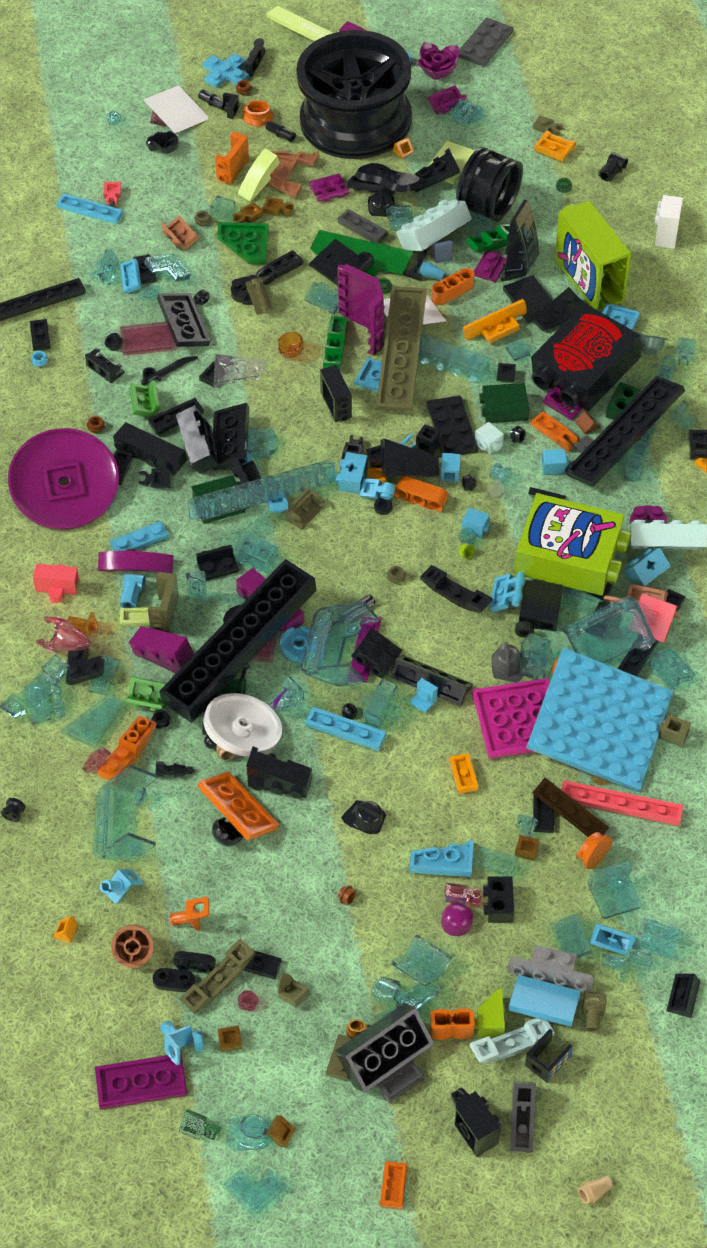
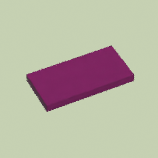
[95,1053,187,1110]

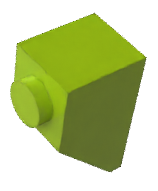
[474,989,505,1037]

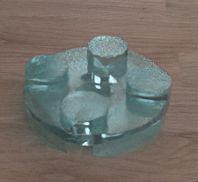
[247,428,279,460]

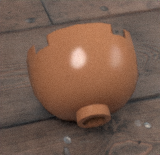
[111,924,154,968]

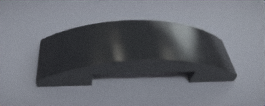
[420,565,493,612]

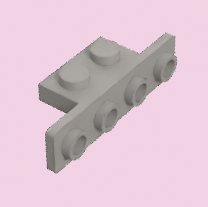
[508,945,594,992]

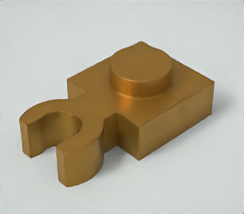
[263,197,294,216]
[233,202,264,223]

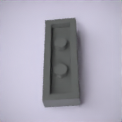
[338,209,388,243]

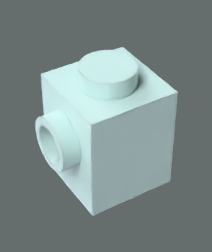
[475,422,504,454]

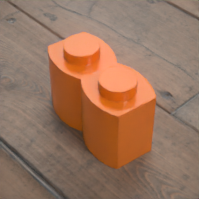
[430,1009,475,1040]

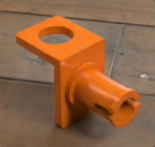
[169,897,209,931]

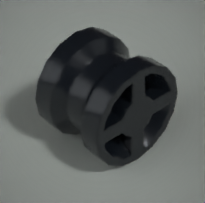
[1,797,26,823]

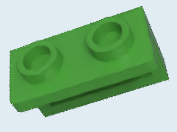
[129,380,161,418]
[125,676,167,711]

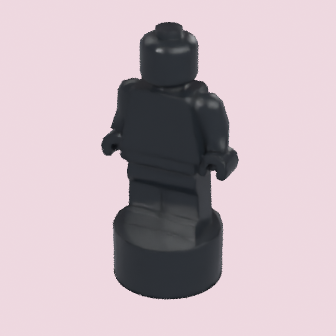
[155,761,194,777]

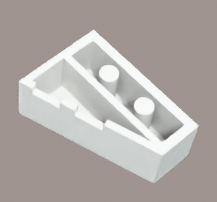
[654,195,683,249]

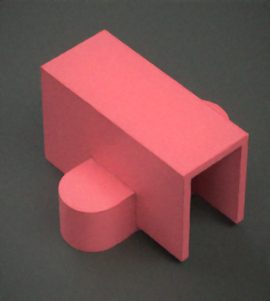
[33,564,80,603]

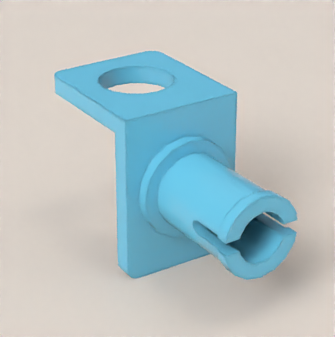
[100,869,144,904]
[160,1020,192,1065]

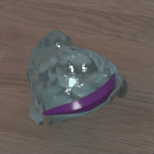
[269,676,305,712]

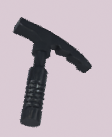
[403,250,427,281]

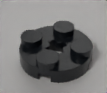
[231,275,258,305]

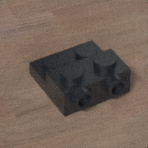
[351,627,402,679]

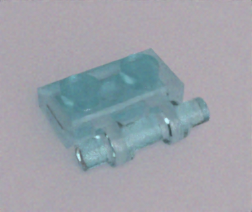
[24,679,66,725]

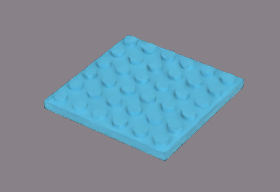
[526,647,673,792]

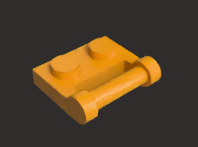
[534,131,576,162]

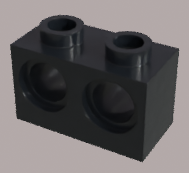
[483,876,514,923]

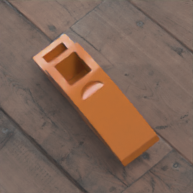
[98,715,156,783]

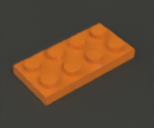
[197,771,279,841]

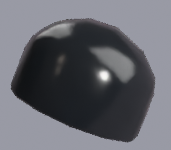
[212,817,244,847]

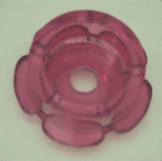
[238,990,259,1011]

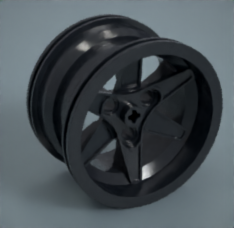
[296,30,412,159]

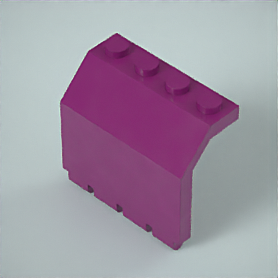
[338,264,385,356]

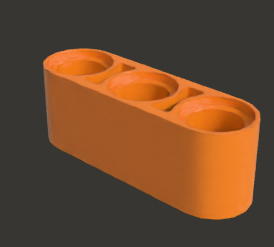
[432,268,475,305]
[394,476,449,512]

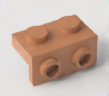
[160,216,199,251]

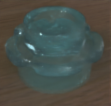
[106,110,121,126]
[458,528,477,544]

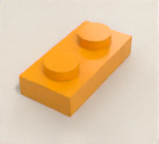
[449,753,478,794]

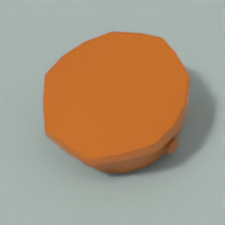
[243,100,273,127]
[576,832,613,869]

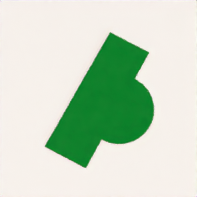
[310,230,413,277]

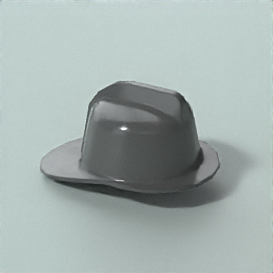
[491,642,523,683]

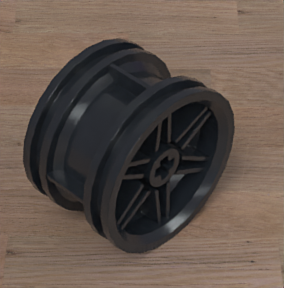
[456,147,523,222]

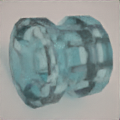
[489,462,511,484]

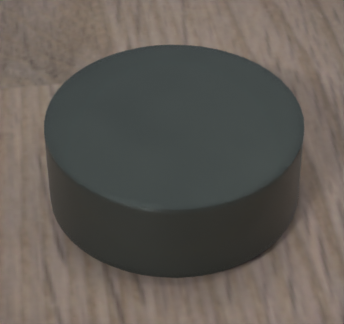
[515,621,534,638]

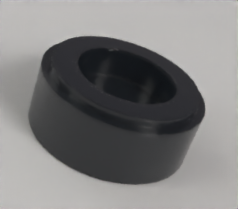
[104,333,123,351]
[374,498,392,515]

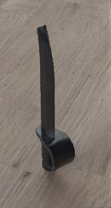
[141,356,198,386]

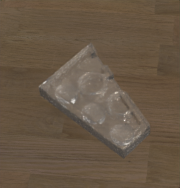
[213,354,268,386]

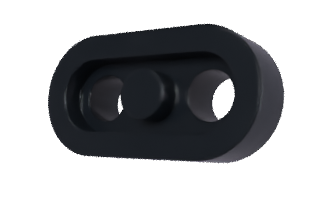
[173,951,216,973]
[152,968,195,992]

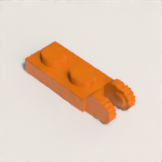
[530,411,579,451]

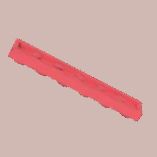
[561,780,683,826]

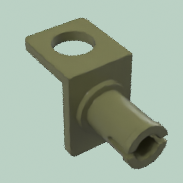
[582,991,606,1033]

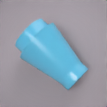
[419,261,445,281]

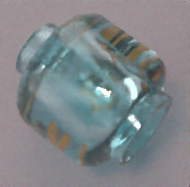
[371,976,404,1007]

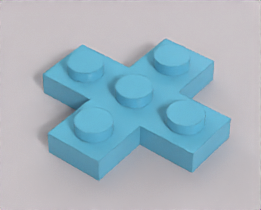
[202,53,249,88]

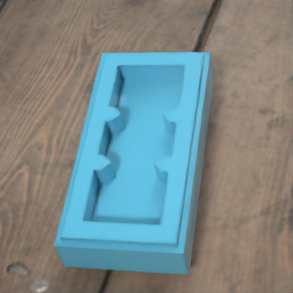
[120,259,142,293]

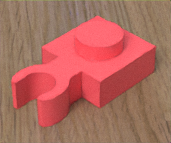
[104,182,121,206]

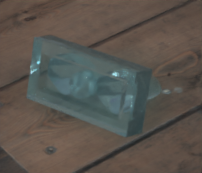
[88,249,119,285]

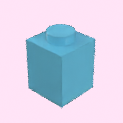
[541,449,569,475]
[440,453,461,482]
[461,508,491,539]

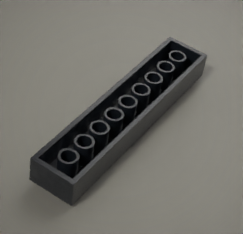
[159,559,317,723]

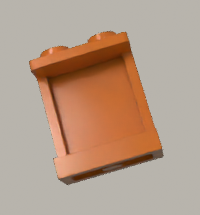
[215,131,249,184]

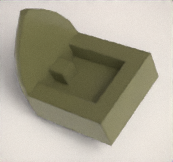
[277,973,310,1007]

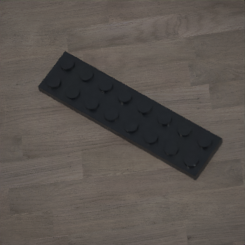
[565,376,685,487]

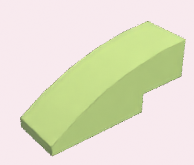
[238,149,280,202]

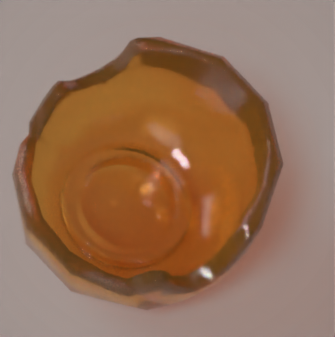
[278,332,304,358]

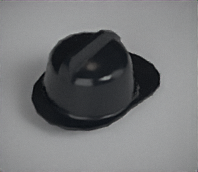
[368,190,395,217]
[341,800,386,835]

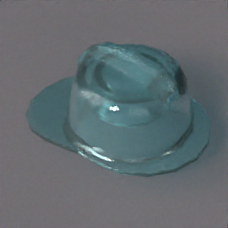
[225,1114,272,1151]

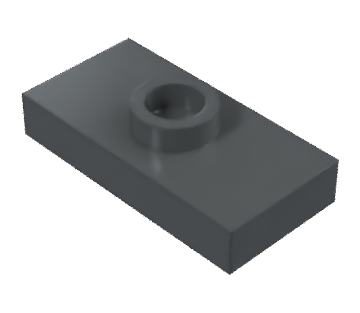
[376,1060,425,1103]

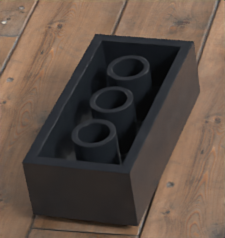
[335,1003,434,1093]

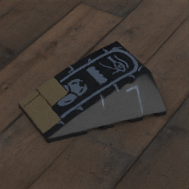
[501,199,539,282]

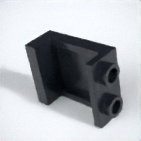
[519,580,563,632]

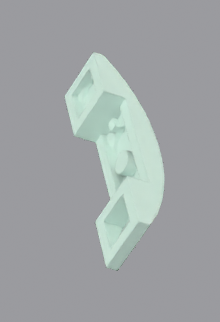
[469,1018,555,1063]

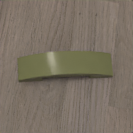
[179,938,255,1014]

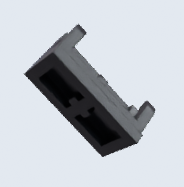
[85,348,125,383]

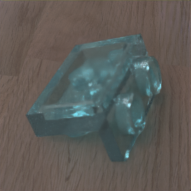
[304,282,339,315]

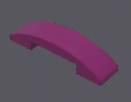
[98,551,174,574]

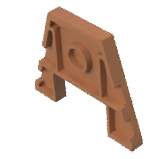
[268,151,319,199]

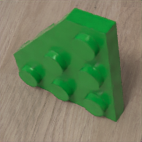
[217,222,269,264]

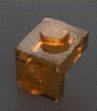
[66,612,98,637]

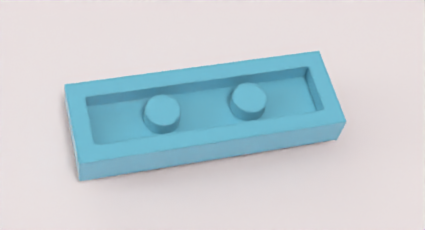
[110,521,169,551]

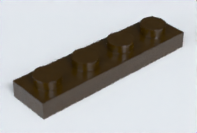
[532,777,609,837]

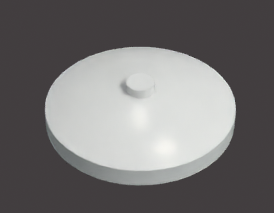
[203,693,282,757]

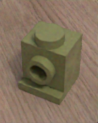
[659,715,691,748]

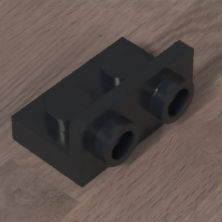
[196,545,239,581]

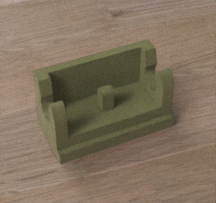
[285,487,324,530]

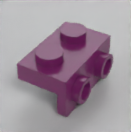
[427,85,467,115]

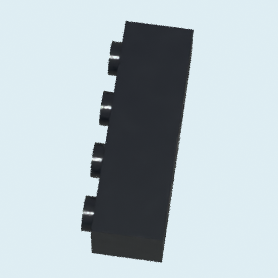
[113,422,187,476]

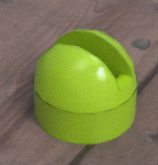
[458,543,475,559]

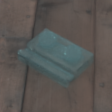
[550,913,593,958]

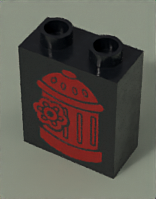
[531,303,641,412]

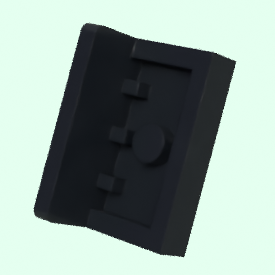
[231,457,267,498]

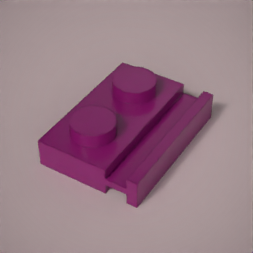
[474,251,507,283]

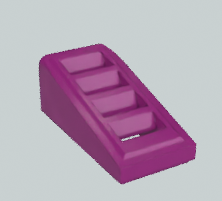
[542,386,582,421]

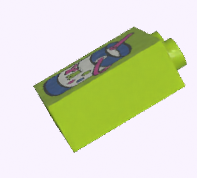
[554,200,631,311]
[514,493,631,596]

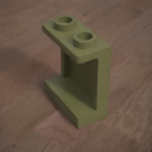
[148,572,179,633]

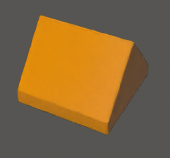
[393,137,414,159]
[54,916,78,943]

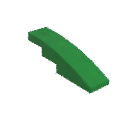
[466,224,510,253]
[323,316,348,370]

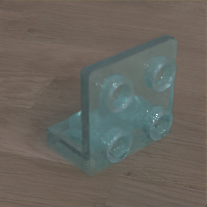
[588,861,642,919]
[391,935,452,986]

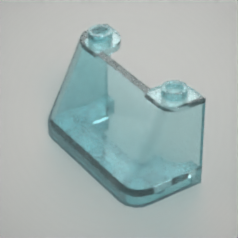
[562,596,656,663]

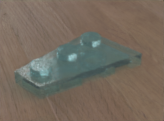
[61,694,126,749]

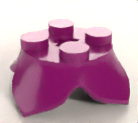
[417,42,459,80]

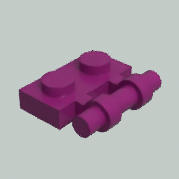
[309,173,349,202]

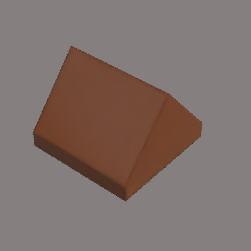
[576,411,600,435]

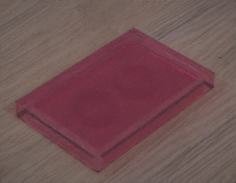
[120,322,175,356]

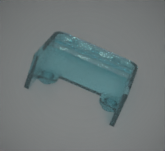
[300,601,379,686]
[93,765,158,860]

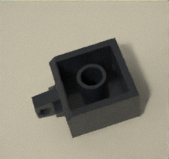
[451,1087,501,1157]

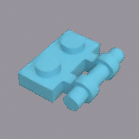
[489,572,526,612]

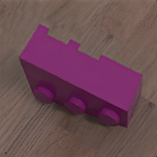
[129,626,194,674]

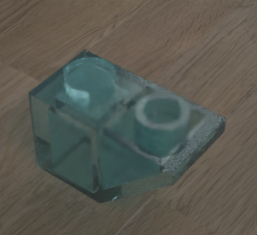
[449,99,486,127]

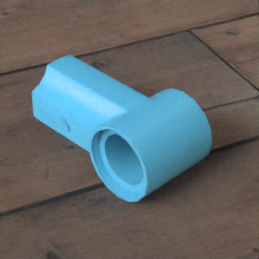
[120,573,145,608]

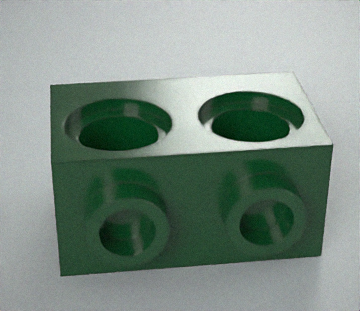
[606,382,640,420]

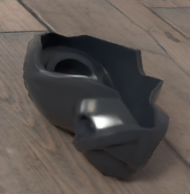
[146,131,179,154]

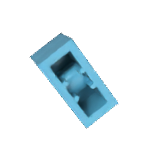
[336,452,368,494]
[623,547,670,586]

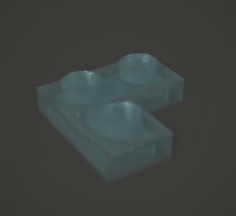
[144,254,191,282]
[223,1169,287,1218]

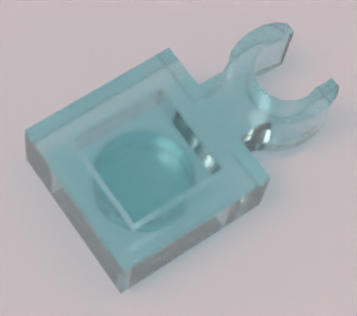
[676,337,696,366]

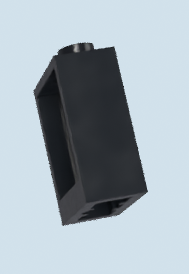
[320,365,352,422]

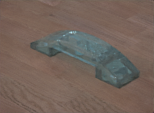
[0,654,69,719]

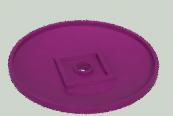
[8,428,119,530]

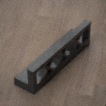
[390,655,473,706]

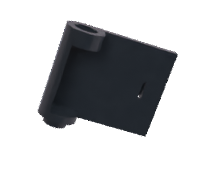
[309,239,374,286]

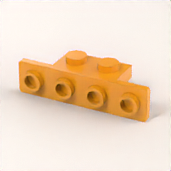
[463,299,527,344]

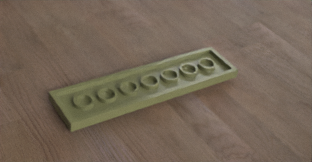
[376,286,427,411]

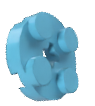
[280,626,318,663]

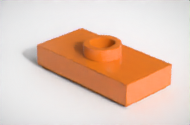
[380,1161,408,1210]

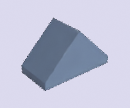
[429,240,452,263]

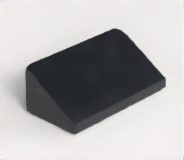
[666,974,700,1018]

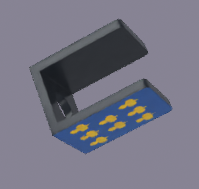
[525,1028,573,1083]

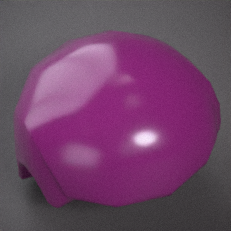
[441,903,473,937]

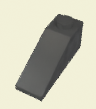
[510,1081,536,1152]

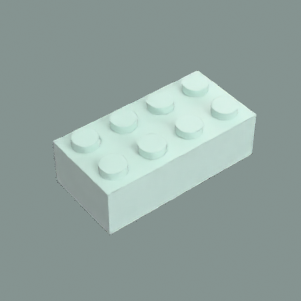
[396,199,472,251]
[627,520,707,550]

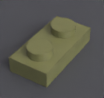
[326,1034,351,1081]

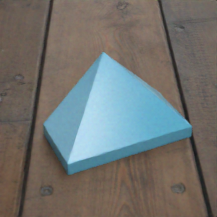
[589,923,636,957]

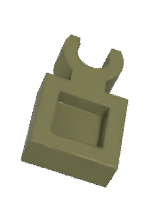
[533,115,563,136]

